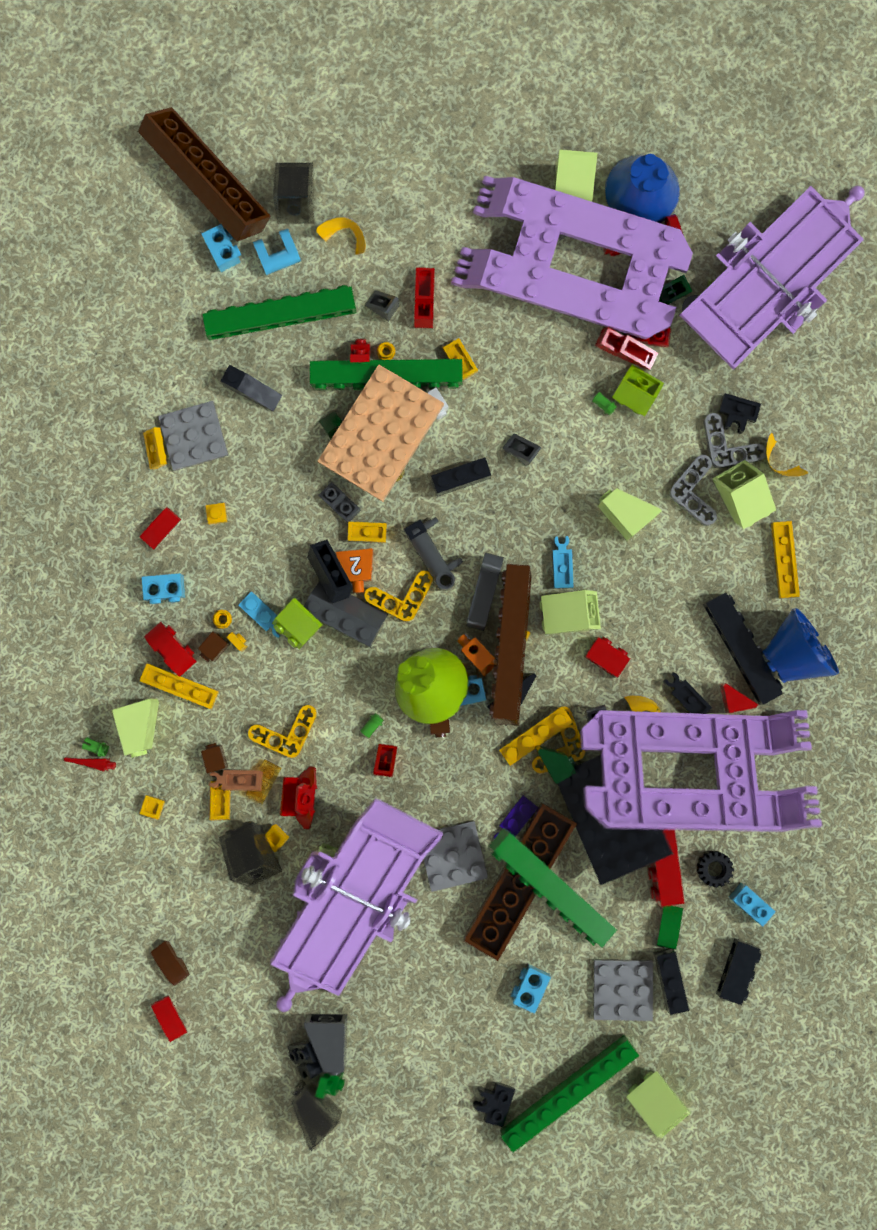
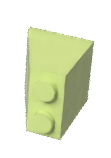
[554,150,597,202]
[712,460,776,529]
[597,488,662,541]
[540,590,601,634]
[112,699,159,758]
[626,1071,691,1138]

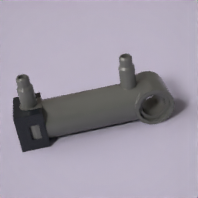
[404,517,463,591]

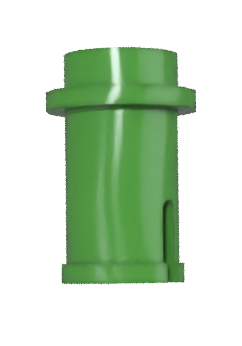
[592,392,617,416]
[360,713,384,738]
[82,737,109,757]

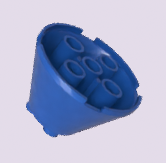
[605,153,680,223]
[763,608,839,683]

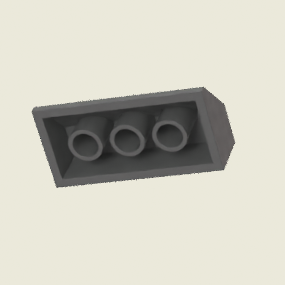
[304,581,388,648]

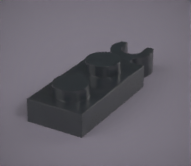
[664,672,712,714]

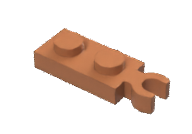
[209,770,263,791]

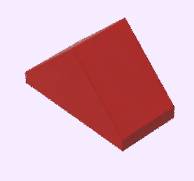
[720,683,758,713]
[373,744,398,777]

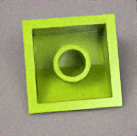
[612,364,664,417]
[272,598,322,650]

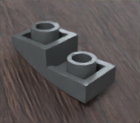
[318,482,361,523]

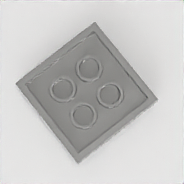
[158,401,229,471]
[424,821,488,892]
[593,959,653,1021]

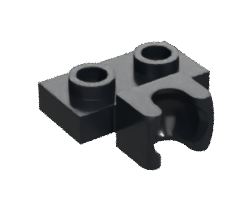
[718,393,761,434]
[287,1041,323,1080]
[473,1082,516,1127]

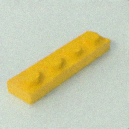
[771,521,800,599]
[140,663,219,709]
[499,706,574,766]

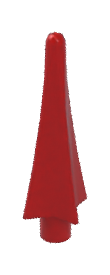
[64,757,116,772]

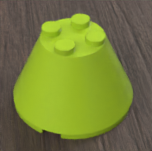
[395,648,469,724]

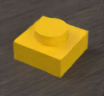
[205,503,228,525]
[227,632,248,652]
[140,795,165,820]
[262,824,289,852]

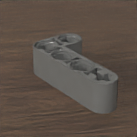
[466,552,504,631]

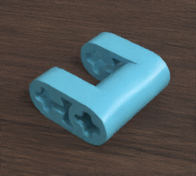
[253,228,301,275]

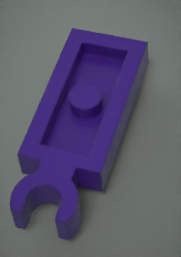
[494,795,538,838]

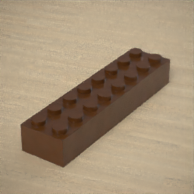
[138,107,271,242]
[490,564,532,726]
[463,802,577,961]

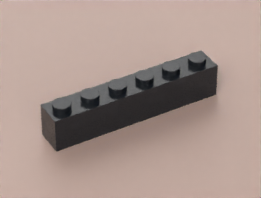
[703,592,783,705]

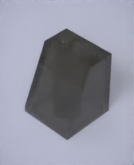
[273,163,315,224]
[219,821,282,887]
[291,1077,342,1152]

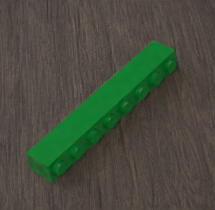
[202,285,357,341]
[310,359,463,390]
[488,828,617,948]
[500,1034,639,1153]

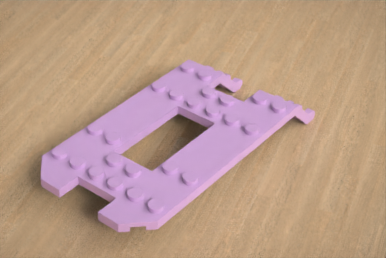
[451,176,693,339]
[580,710,822,832]

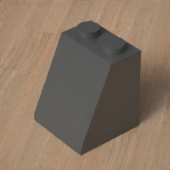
[305,1014,347,1075]

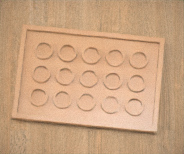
[317,365,444,502]

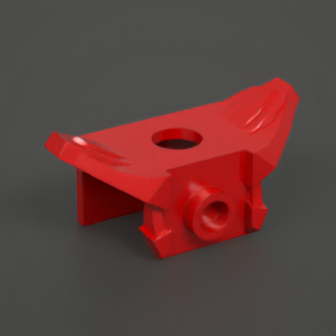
[280,766,317,830]

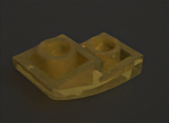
[246,759,281,805]

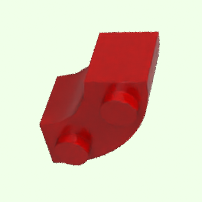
[144,622,197,677]

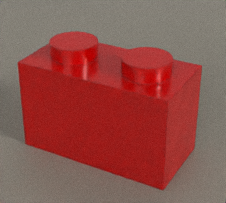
[584,637,631,678]

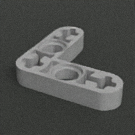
[704,413,766,468]
[669,455,717,526]

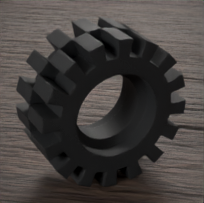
[696,851,734,888]

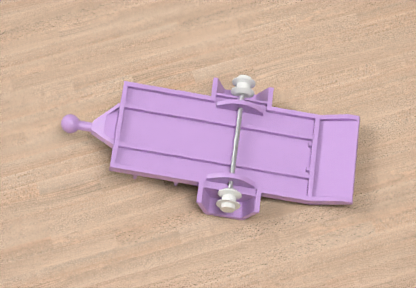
[679,186,865,370]
[270,798,443,1012]

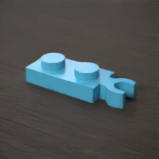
[552,536,574,589]
[238,591,280,638]

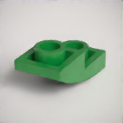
[657,906,683,950]
[315,1073,345,1099]

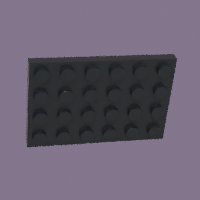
[558,755,674,885]

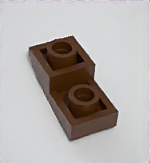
[150,941,190,986]

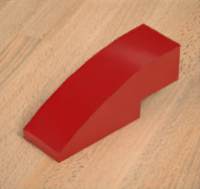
[414,267,435,328]
[595,327,658,370]

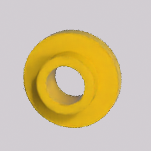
[377,342,396,360]
[213,610,232,629]

